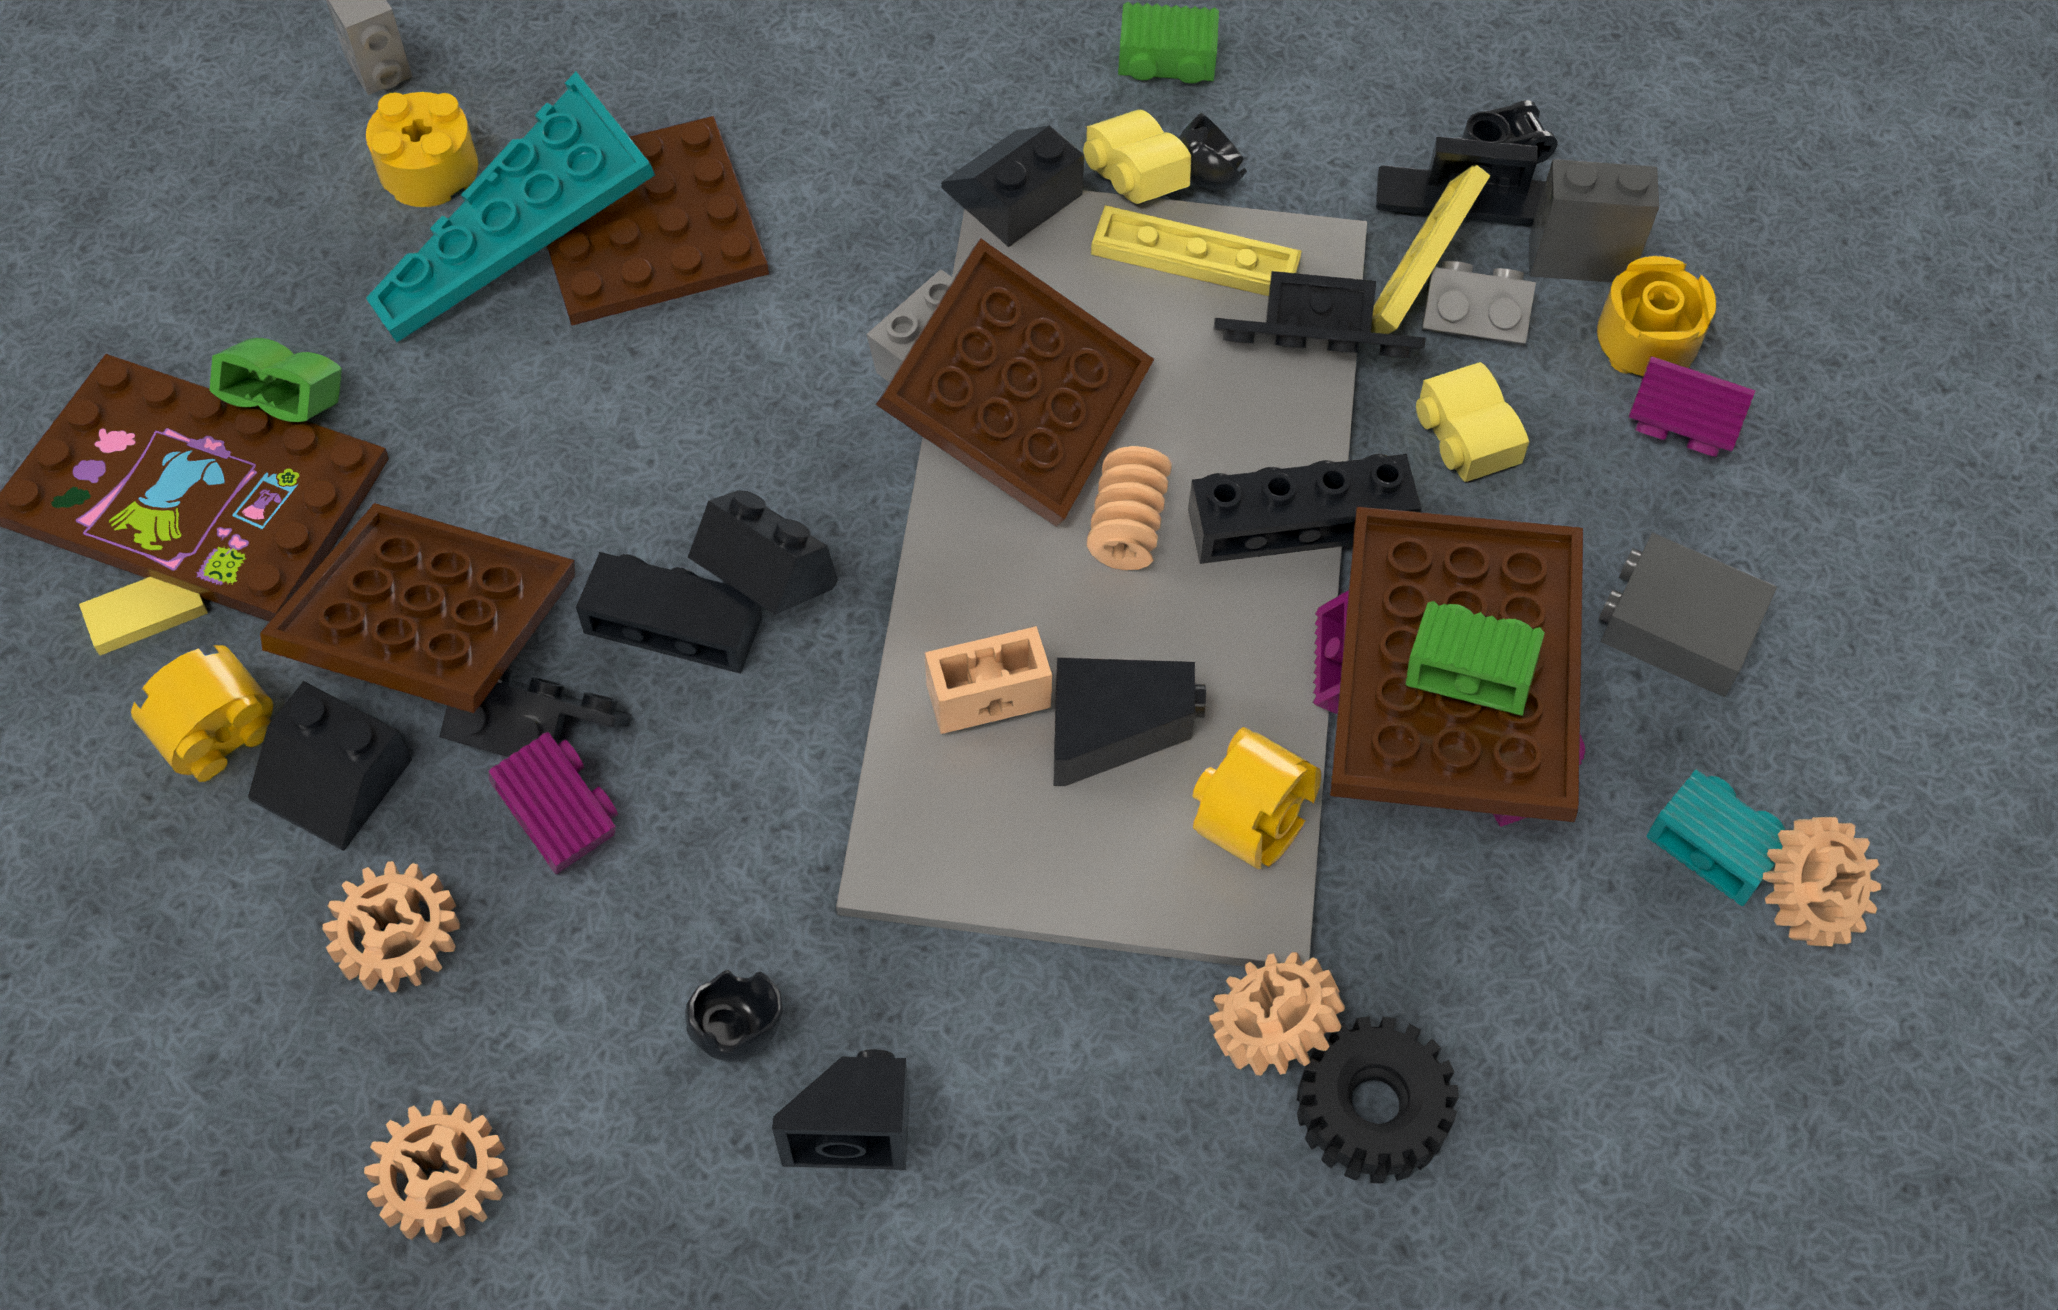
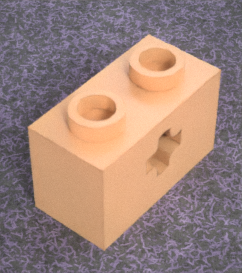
[925,626,1052,734]

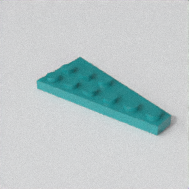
[366,71,655,342]

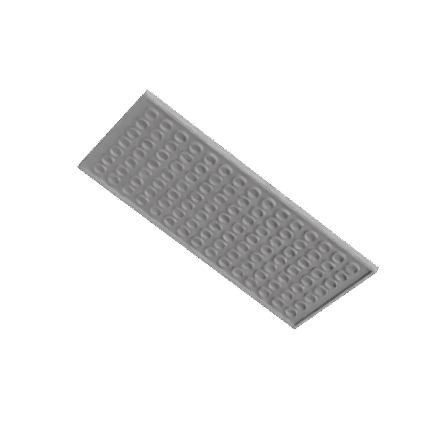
[836,190,1367,968]

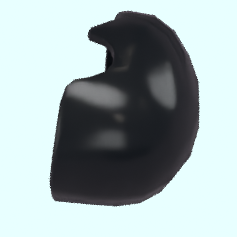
[1179,113,1247,191]
[685,970,783,1062]

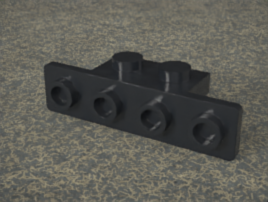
[1376,137,1546,225]
[1213,271,1426,358]
[439,669,632,757]

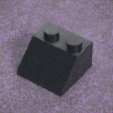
[941,125,1084,247]
[688,490,838,615]
[248,681,412,851]
[772,1049,910,1170]

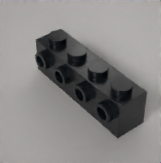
[1188,454,1422,564]

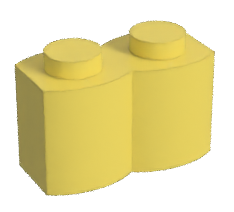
[1083,110,1191,204]
[1416,362,1529,482]

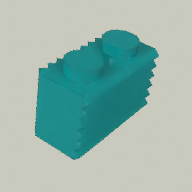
[1646,769,1785,906]

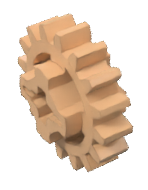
[1763,817,1881,947]
[323,861,460,992]
[1210,952,1345,1076]
[364,1100,508,1243]

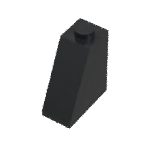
[1053,657,1206,786]

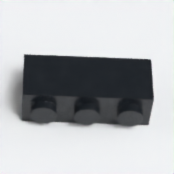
[576,552,762,674]

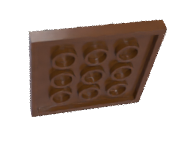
[547,116,769,326]
[875,238,1154,527]
[260,503,575,713]

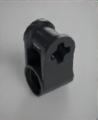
[1462,100,1558,164]

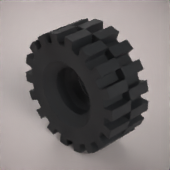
[1296,1016,1459,1183]

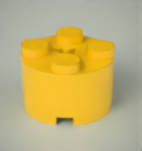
[366,92,478,207]
[1597,256,1716,376]
[131,645,273,782]
[1192,727,1321,869]

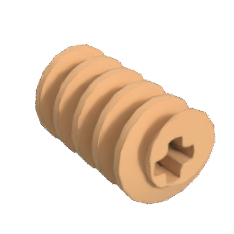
[1087,446,1172,570]

